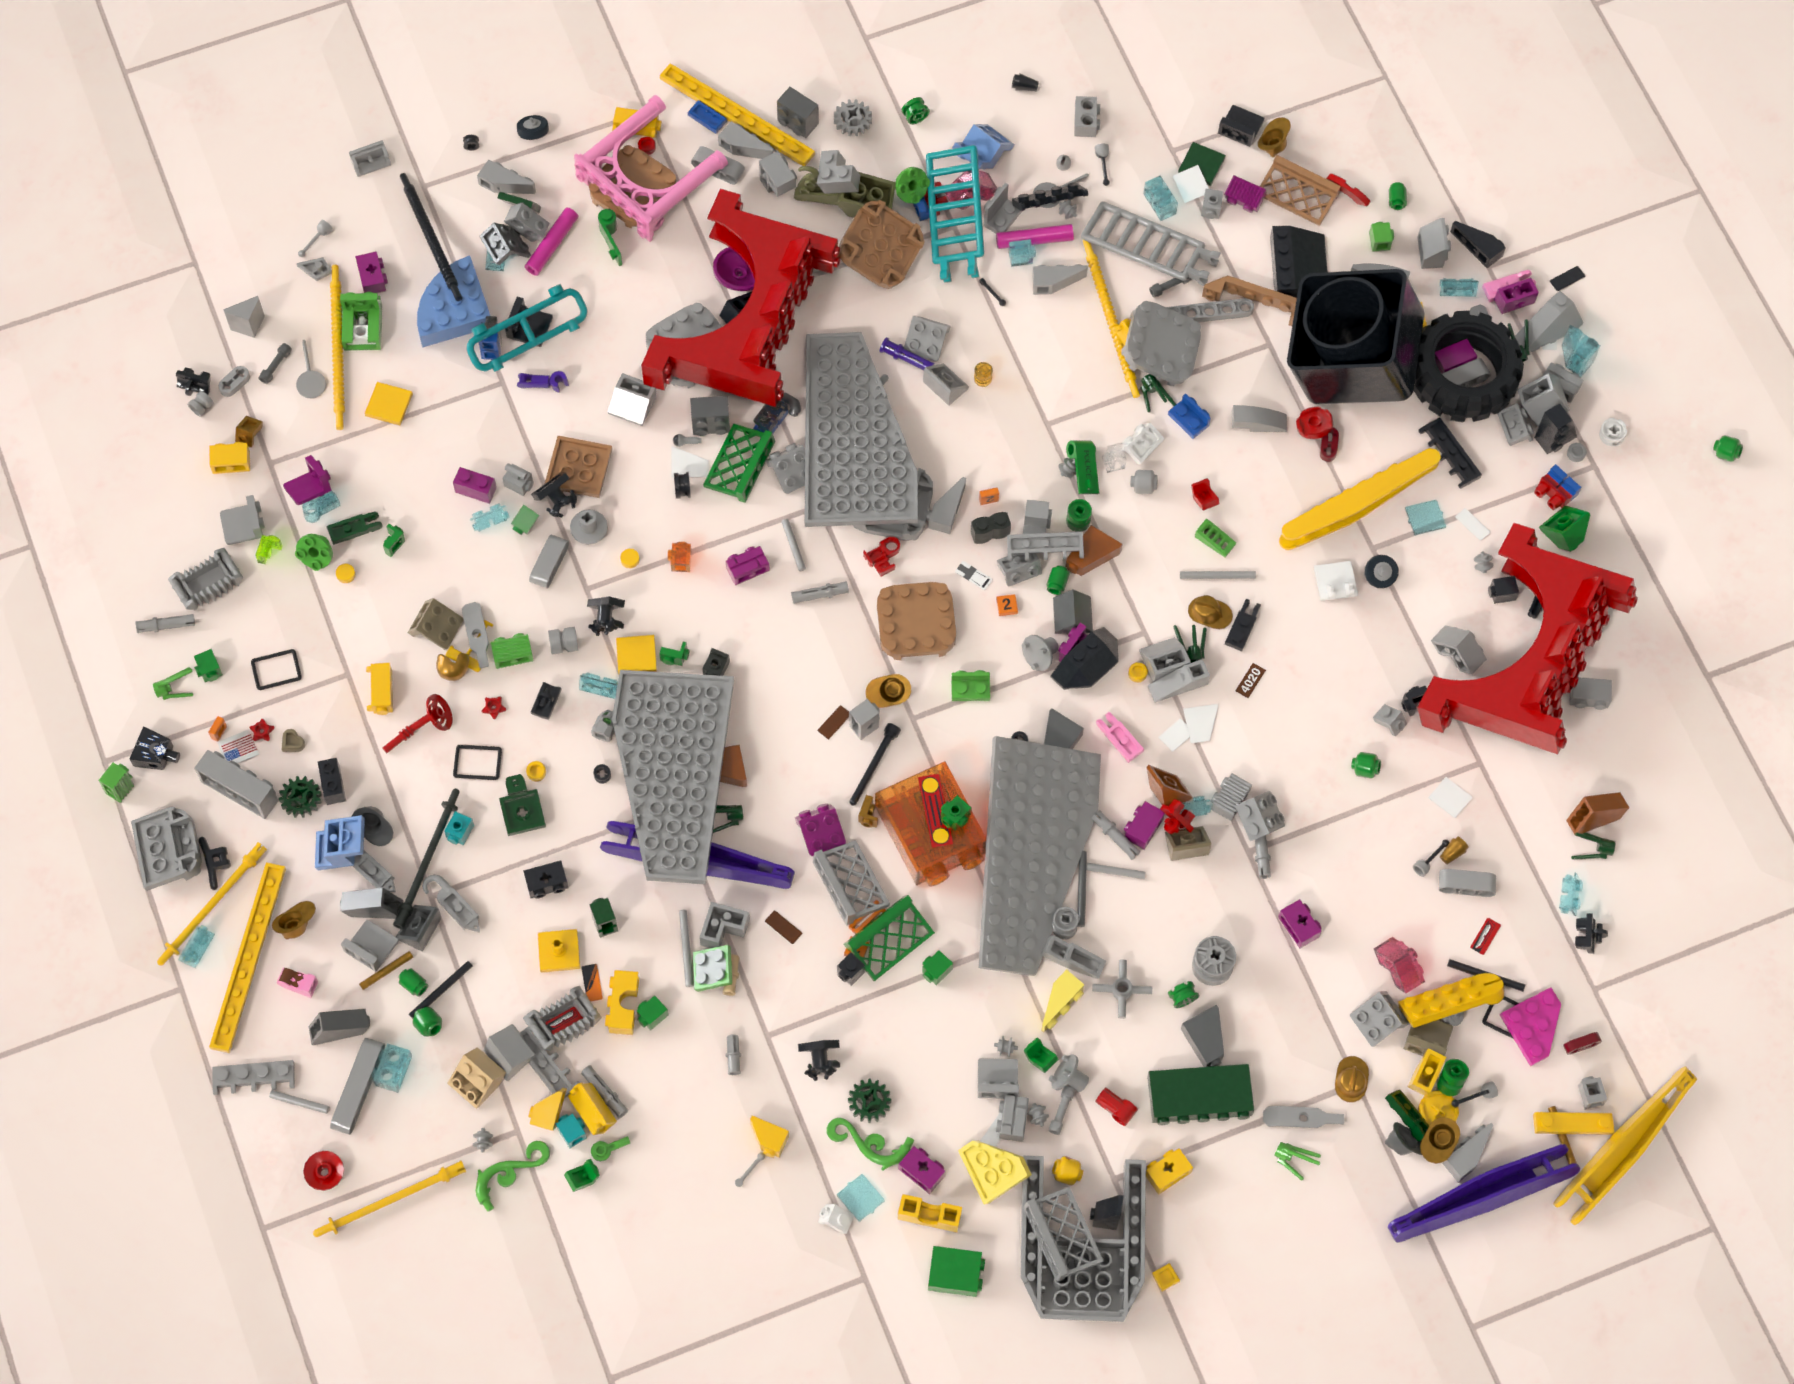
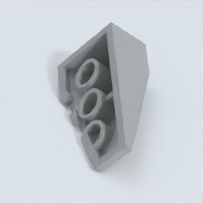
[1511,291,1584,353]

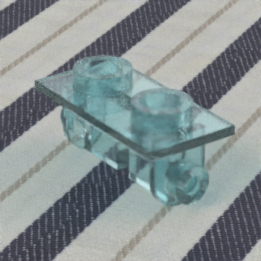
[1439,278,1479,297]
[469,503,510,532]
[579,672,618,699]
[1180,796,1211,816]
[1559,873,1583,916]
[178,925,215,968]

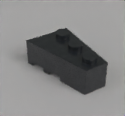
[1534,403,1577,454]

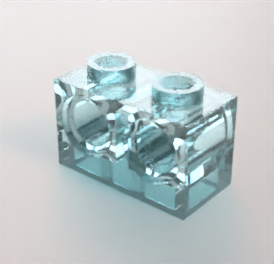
[1143,175,1178,221]
[372,1043,412,1093]

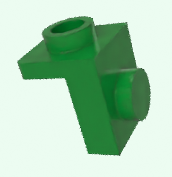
[659,642,690,666]
[1024,1037,1059,1073]
[564,1159,600,1192]

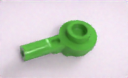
[591,1136,631,1162]

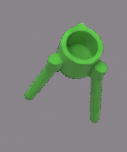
[153,667,193,700]
[1274,1142,1321,1180]

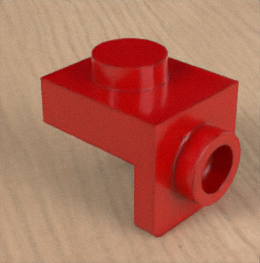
[1191,478,1220,511]

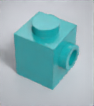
[444,811,474,845]
[556,1113,587,1149]

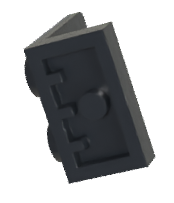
[1218,105,1265,147]
[505,296,553,347]

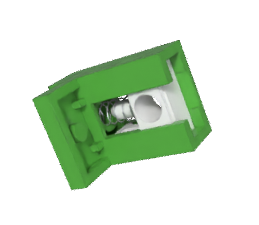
[340,292,382,351]

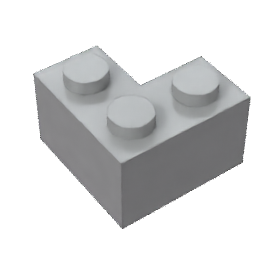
[817,150,861,194]
[759,151,797,197]
[1023,500,1052,534]
[1431,625,1487,674]
[700,902,750,948]

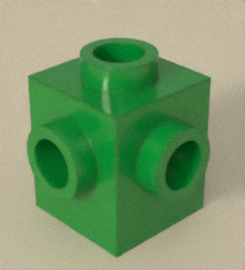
[941,795,972,830]

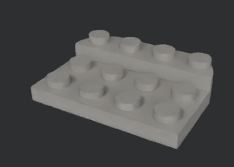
[131,807,202,891]

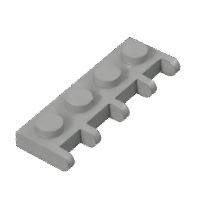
[1007,532,1084,562]
[520,1027,580,1097]
[212,1060,295,1095]

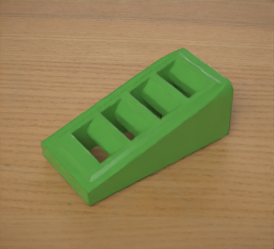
[1195,518,1236,558]

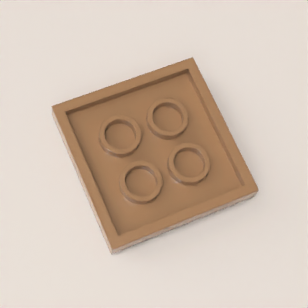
[544,436,612,498]

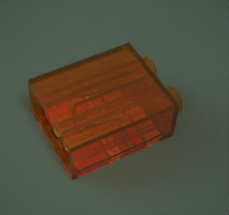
[875,761,986,887]

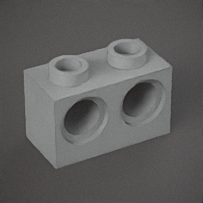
[1074,96,1100,137]
[504,203,550,242]

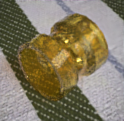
[974,362,993,387]

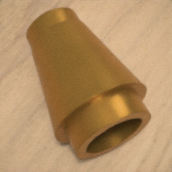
[1439,836,1469,865]

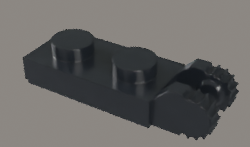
[1224,599,1261,652]

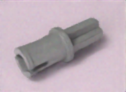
[725,1034,741,1075]

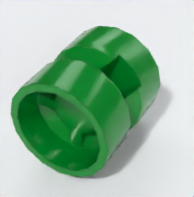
[1066,499,1092,532]
[1436,1059,1469,1096]

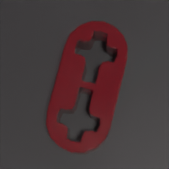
[1320,427,1339,462]
[1563,1032,1602,1055]

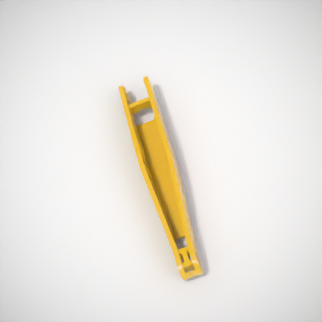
[1279,448,1441,550]
[1553,1066,1697,1225]

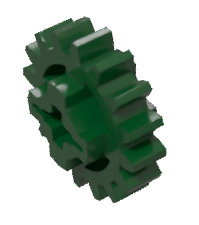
[279,776,322,818]
[848,1078,891,1123]

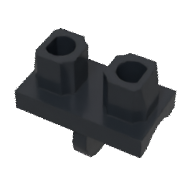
[176,367,211,396]
[531,682,562,720]
[1575,913,1608,954]

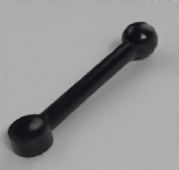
[979,278,1006,306]

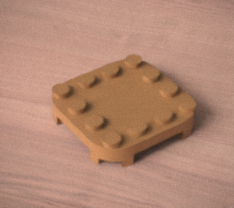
[589,145,676,228]
[838,200,925,289]
[877,582,956,660]

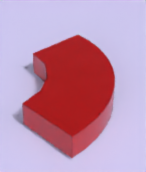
[1326,174,1371,206]

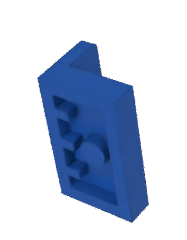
[1168,394,1211,439]

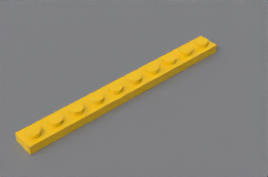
[660,63,815,166]
[209,862,286,1053]

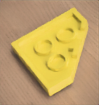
[958,1140,1032,1205]

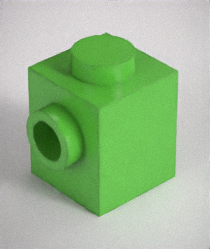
[1369,222,1394,252]

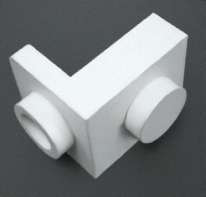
[818,1204,854,1234]

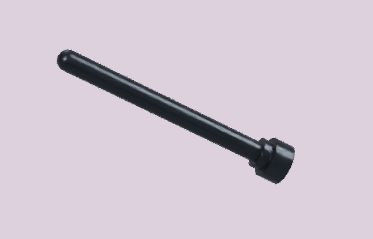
[850,723,901,806]

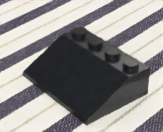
[1270,226,1328,298]

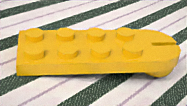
[1398,973,1504,1028]

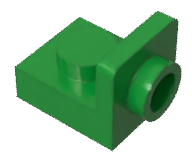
[383,524,405,557]

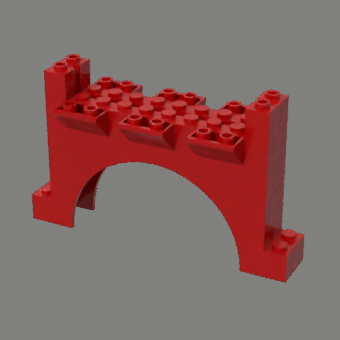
[641,188,840,407]
[1417,523,1638,755]

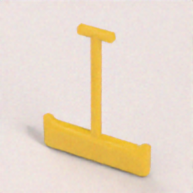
[445,620,493,672]

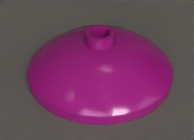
[713,247,755,291]

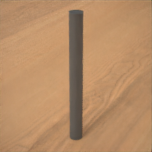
[1077,851,1087,927]

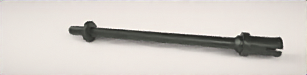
[393,788,460,930]

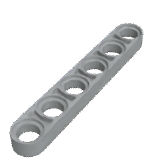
[1167,298,1254,322]

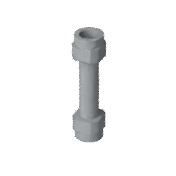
[1048,1086,1075,1135]

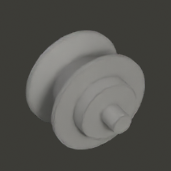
[1059,200,1077,220]
[1059,458,1076,478]
[1474,551,1494,573]
[1442,1011,1464,1026]
[994,1036,1018,1057]
[1027,1103,1049,1127]
[473,1128,493,1153]

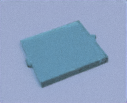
[1405,500,1446,535]
[836,1174,885,1222]

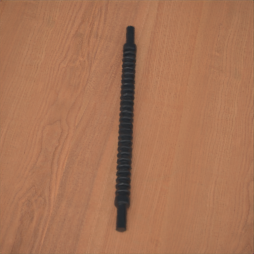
[400,173,462,301]

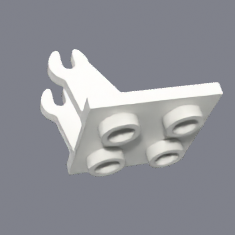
[1314,561,1358,601]

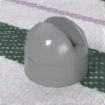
[1056,155,1071,171]

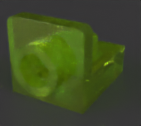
[255,535,283,564]

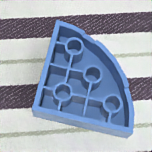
[417,256,493,348]

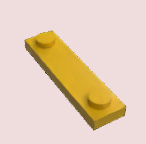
[1533,1112,1615,1135]

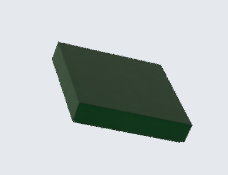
[1178,142,1226,186]
[497,192,541,213]

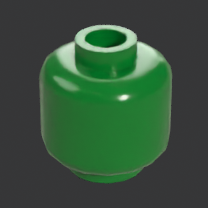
[1713,435,1743,462]
[1351,752,1381,778]
[412,1007,442,1037]

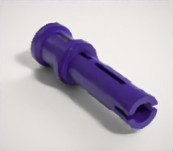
[879,337,935,370]

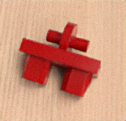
[1160,799,1195,834]

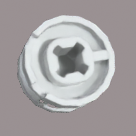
[1599,417,1627,447]

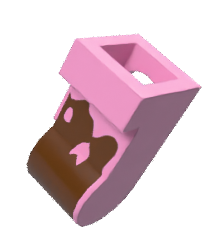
[277,968,318,998]

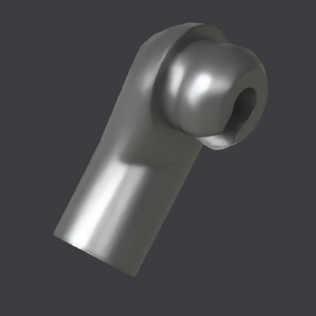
[782,392,801,417]

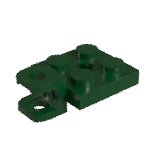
[499,774,546,836]

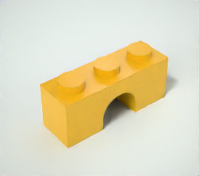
[605,970,639,1035]
[898,1194,962,1232]

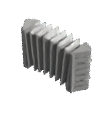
[168,548,243,611]
[523,986,602,1052]

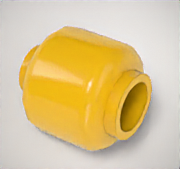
[1052,1156,1083,1186]

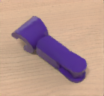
[517,371,569,393]

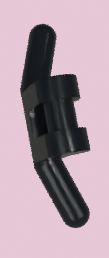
[198,837,231,890]

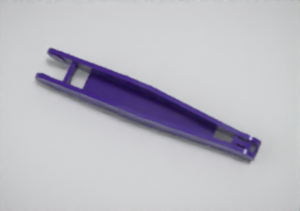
[600,821,795,889]
[1388,1144,1580,1243]

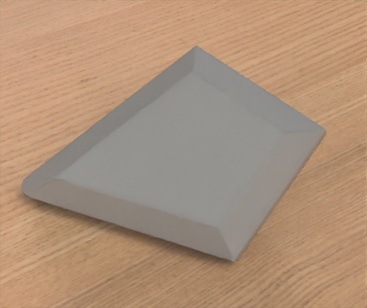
[296,257,332,281]

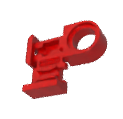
[863,537,900,577]

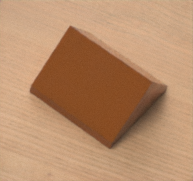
[1146,764,1192,806]

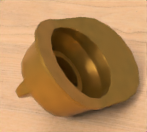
[1257,117,1291,157]
[1188,595,1233,629]
[865,674,911,708]
[272,901,316,939]
[1335,1056,1369,1102]
[1420,1117,1460,1164]

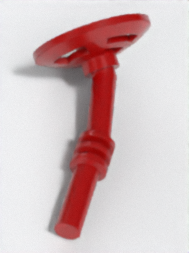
[382,694,453,754]

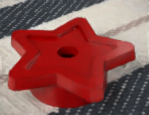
[481,696,506,719]
[249,718,275,741]

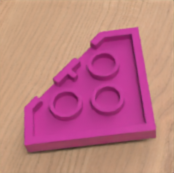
[1500,987,1561,1067]

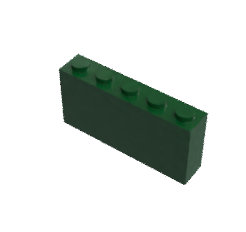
[1147,1064,1254,1125]

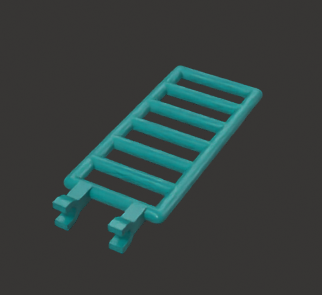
[926,145,984,283]

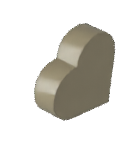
[281,729,305,752]

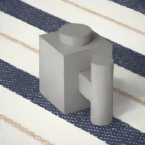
[503,463,534,496]

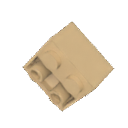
[447,1047,506,1109]

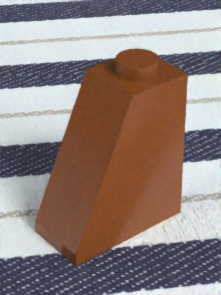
[1065,525,1123,576]
[720,745,747,787]
[1566,792,1630,835]

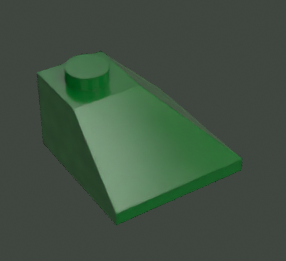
[1539,505,1590,552]

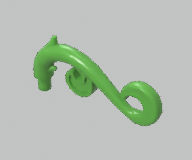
[827,1118,914,1171]
[475,1141,550,1212]

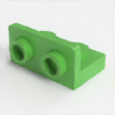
[951,670,990,701]

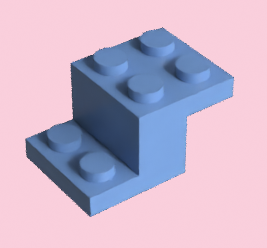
[952,124,1015,170]
[315,815,365,870]

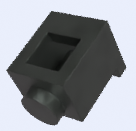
[702,648,730,676]

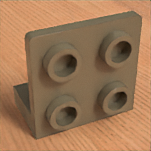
[407,598,464,650]
[1403,1020,1453,1056]

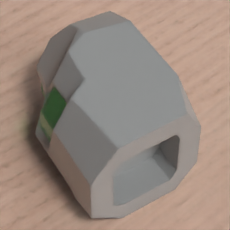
[591,710,615,742]

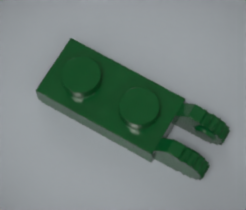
[326,511,383,545]
[1385,1090,1429,1141]

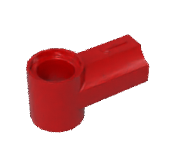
[1095,1087,1138,1126]

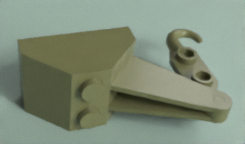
[794,166,896,218]

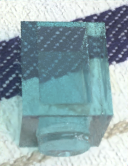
[1008,239,1036,267]

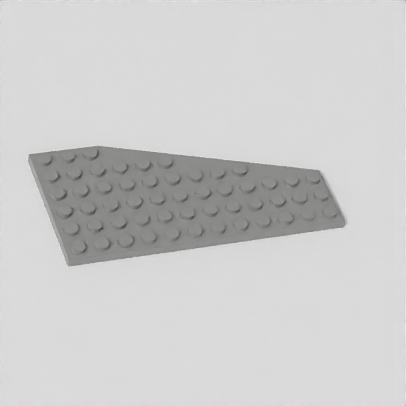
[804,332,918,527]
[612,670,734,884]
[978,736,1101,976]

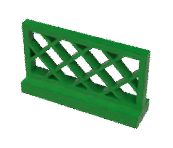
[703,423,776,503]
[843,895,935,981]

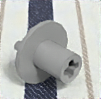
[570,509,608,545]
[1021,635,1059,671]
[1049,1054,1089,1092]

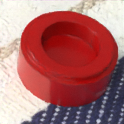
[638,137,656,155]

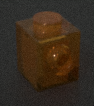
[668,541,692,572]

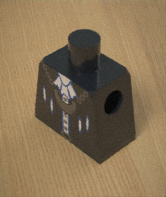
[129,726,180,770]

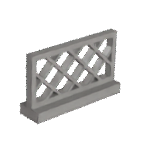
[813,840,890,926]
[1023,1187,1103,1282]

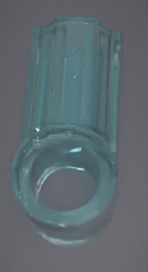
[302,491,341,523]

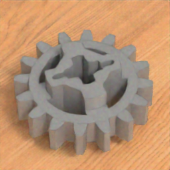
[834,99,872,136]

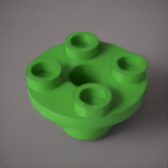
[895,167,930,204]
[295,534,333,571]

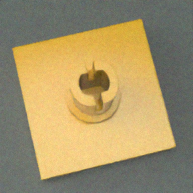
[538,929,580,973]

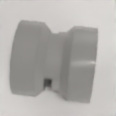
[187,391,214,417]

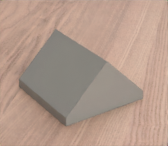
[223,296,265,338]
[923,363,969,405]
[483,1024,536,1081]

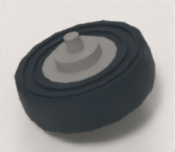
[517,115,549,140]
[1364,555,1399,588]

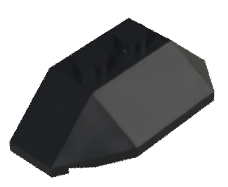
[1050,627,1118,690]

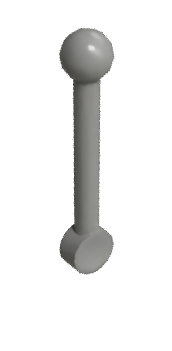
[735,1153,765,1187]

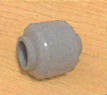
[1130,470,1158,494]

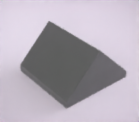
[1053,589,1093,634]
[396,905,441,952]

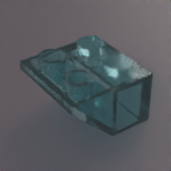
[1562,325,1601,377]

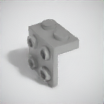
[765,443,805,494]
[220,495,265,545]
[1235,791,1285,841]

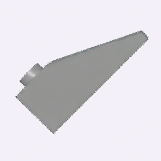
[926,477,966,534]

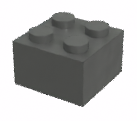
[777,86,819,138]
[690,396,730,436]

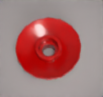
[303,1151,344,1191]

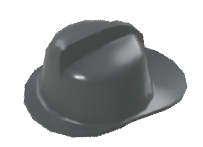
[351,806,393,846]
[1385,1122,1422,1155]

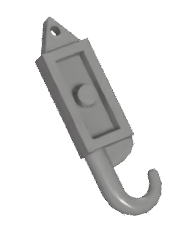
[353,850,396,893]
[422,874,480,932]

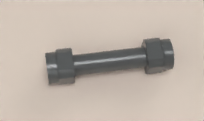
[1149,271,1192,297]
[258,343,292,384]

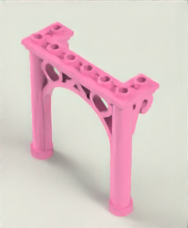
[574,95,728,242]

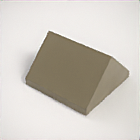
[1165,826,1211,861]

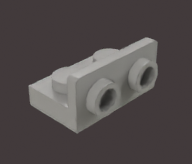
[1498,403,1534,446]
[997,553,1042,586]

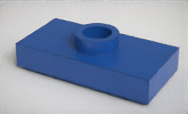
[687,100,727,134]

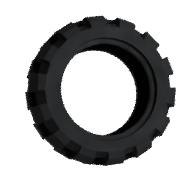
[1414,310,1524,422]

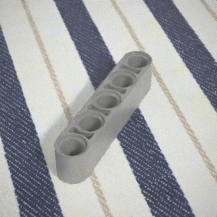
[330,1038,385,1135]

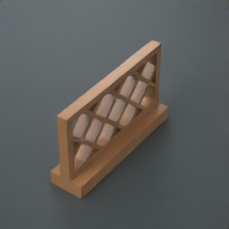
[1260,155,1341,226]

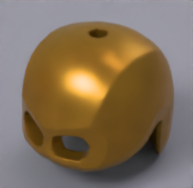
[436,653,469,681]

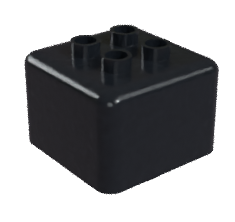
[1287,269,1425,404]

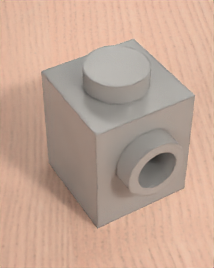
[1201,189,1223,219]

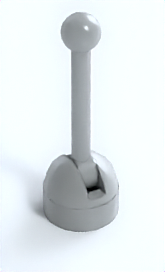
[298,219,333,257]

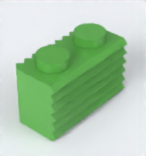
[490,633,534,669]
[98,762,134,803]

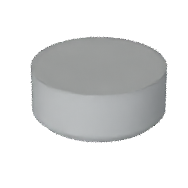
[1567,443,1587,462]

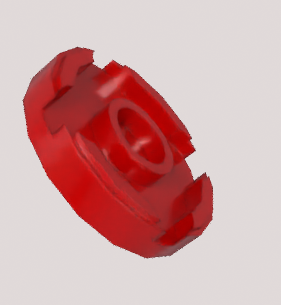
[1296,406,1334,439]

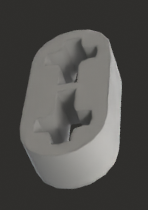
[218,366,250,397]

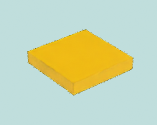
[365,382,413,426]
[616,635,657,674]

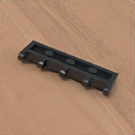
[1012,182,1088,211]
[1418,418,1482,489]

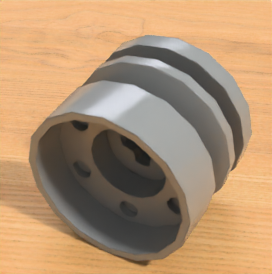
[1192,936,1236,986]

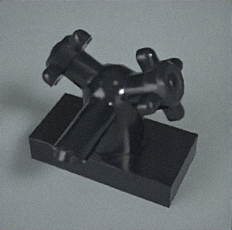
[531,472,577,518]
[587,596,625,636]
[798,1040,840,1081]

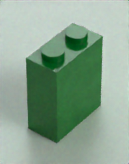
[928,1246,985,1297]

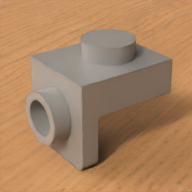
[1373,704,1407,736]

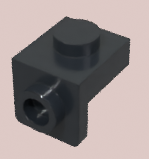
[1401,686,1427,717]

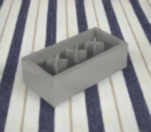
[194,750,278,819]

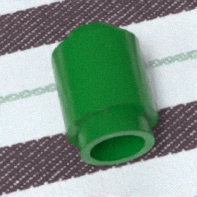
[1388,182,1407,210]
[1046,565,1070,595]
[398,968,429,997]

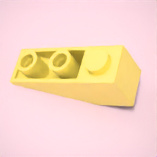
[1041,969,1084,1033]

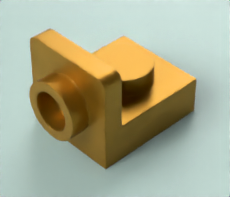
[235,416,263,447]
[858,795,878,828]

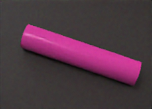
[524,207,579,276]
[996,224,1074,249]

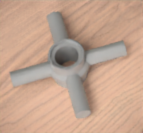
[1092,959,1152,1019]

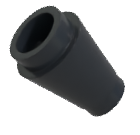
[1011,73,1039,92]

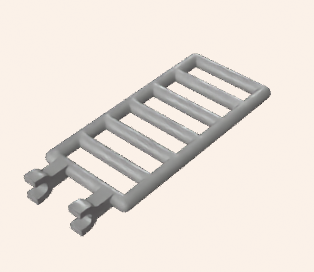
[1081,202,1221,286]

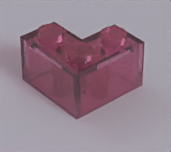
[945,170,997,210]
[1373,937,1425,994]

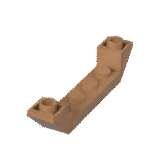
[1202,275,1297,326]

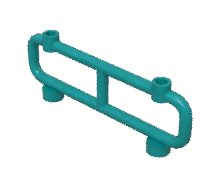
[466,284,588,372]

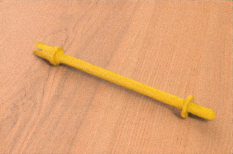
[157,842,267,966]
[313,1160,466,1237]

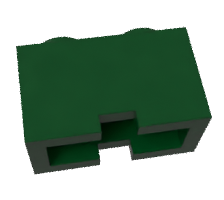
[589,898,618,938]

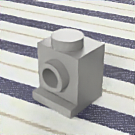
[1578,1076,1607,1110]

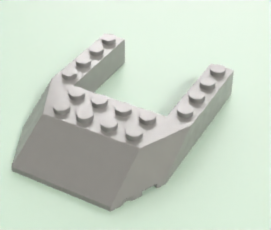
[1021,1156,1146,1322]

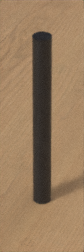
[1447,959,1526,992]
[408,961,473,1019]

